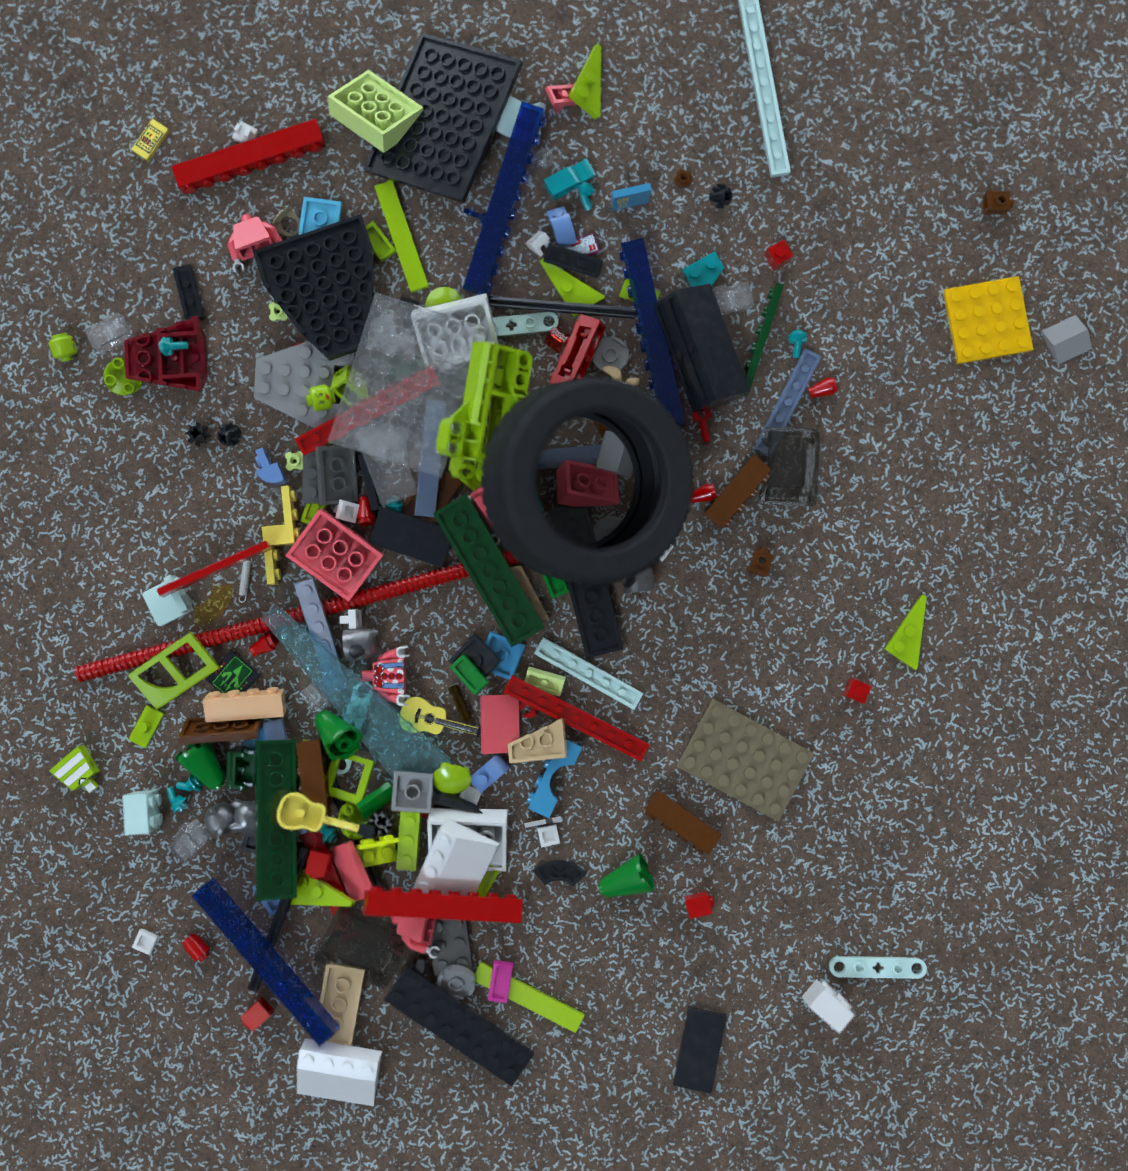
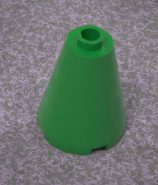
[314,710,363,761]
[174,742,226,790]
[598,854,655,898]

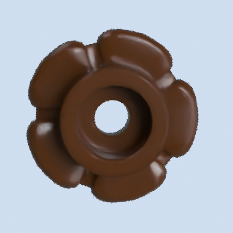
[674,169,692,188]

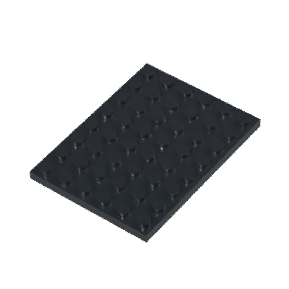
[363,33,523,203]

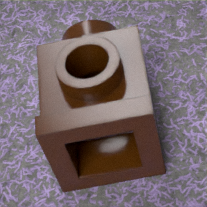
[982,190,1014,215]
[747,547,774,577]

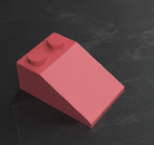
[556,459,619,507]

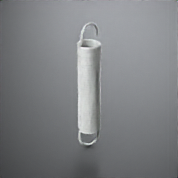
[239,558,252,603]

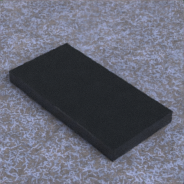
[369,507,450,567]
[673,1006,727,1094]

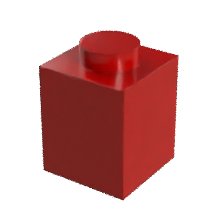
[764,240,793,271]
[842,678,872,704]
[305,847,333,880]
[684,891,715,919]
[240,997,275,1032]

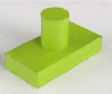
[128,705,165,748]

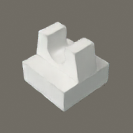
[232,121,259,143]
[525,231,550,256]
[333,500,359,523]
[340,609,362,629]

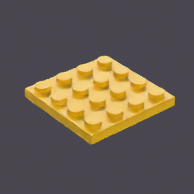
[943,276,1034,364]

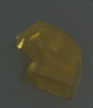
[194,585,233,625]

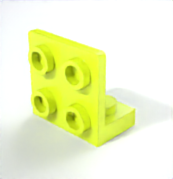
[355,835,399,867]

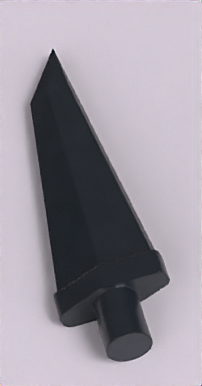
[432,786,483,814]

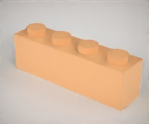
[203,687,287,723]

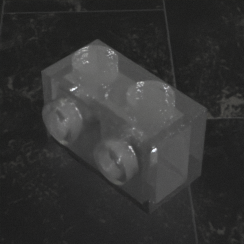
[713,281,754,316]
[85,313,134,356]
[168,819,211,864]

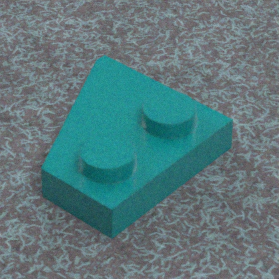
[682,252,724,287]

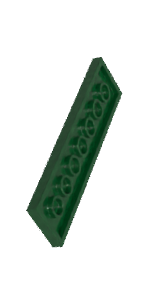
[433,494,545,647]
[255,739,297,902]

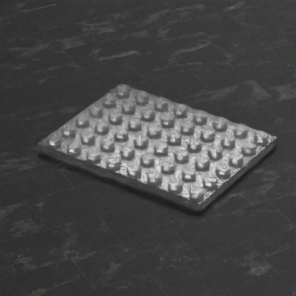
[328,293,488,478]

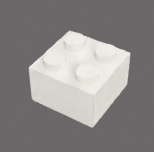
[802,979,854,1033]

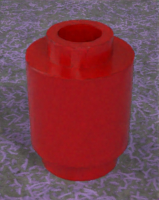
[182,933,211,963]

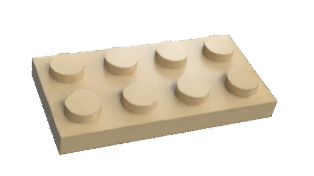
[313,962,366,1046]

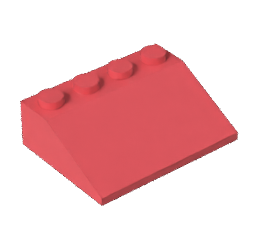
[285,509,385,602]

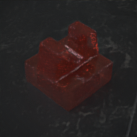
[544,326,570,354]

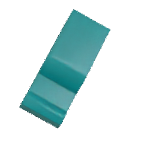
[544,158,596,201]

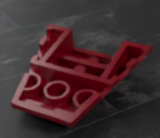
[124,316,208,392]

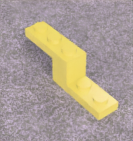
[262,486,300,585]

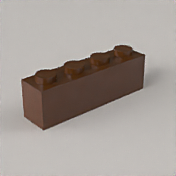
[703,455,771,529]
[296,739,333,817]
[643,788,722,855]

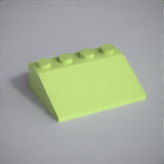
[328,70,423,153]

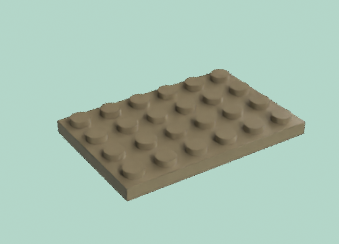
[676,699,815,822]

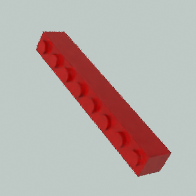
[171,118,326,194]
[362,886,523,923]

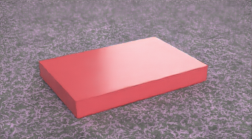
[480,694,520,754]
[328,840,372,901]

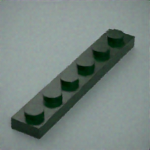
[744,282,784,396]

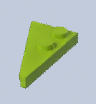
[568,44,601,120]
[539,258,605,318]
[884,594,927,670]
[290,869,356,907]

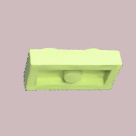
[525,667,566,697]

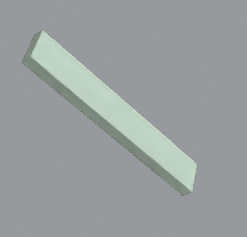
[534,637,644,710]

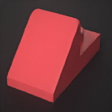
[545,84,577,114]

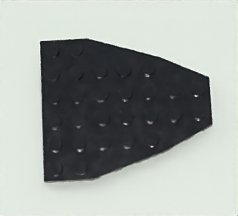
[253,214,374,361]

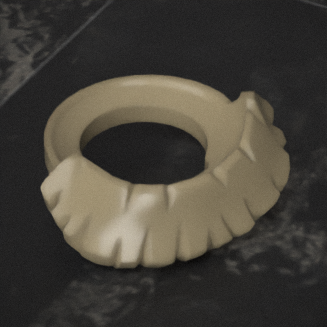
[272,207,300,238]

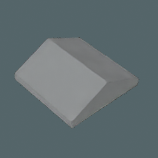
[1041,315,1092,365]
[595,430,633,479]
[391,771,433,813]

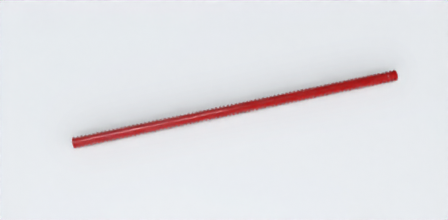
[75,550,523,683]

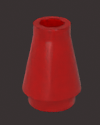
[808,377,838,399]
[691,483,717,504]
[356,497,376,526]
[249,633,279,657]

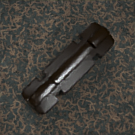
[448,684,471,721]

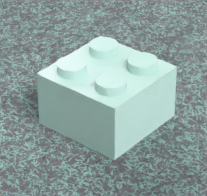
[123,790,163,835]

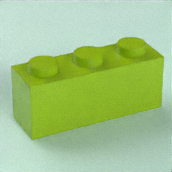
[396,811,422,871]

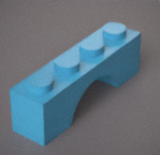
[527,739,582,818]

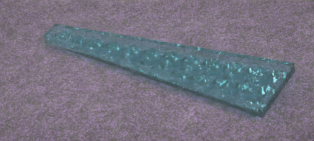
[261,605,454,779]

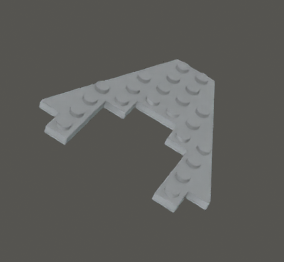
[254,313,414,464]

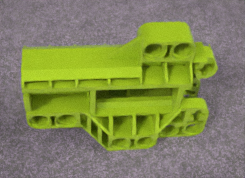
[436,342,532,482]

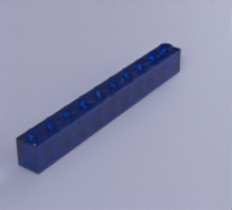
[463,101,547,295]
[618,238,686,427]
[191,877,340,1047]

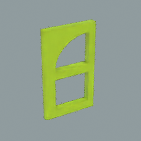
[128,632,220,710]
[296,739,375,805]

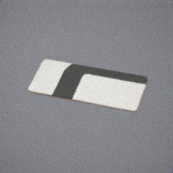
[524,816,562,829]

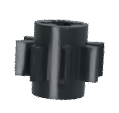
[709,183,733,208]
[185,422,211,447]
[217,422,242,447]
[367,811,393,837]

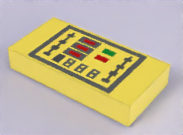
[131,119,170,162]

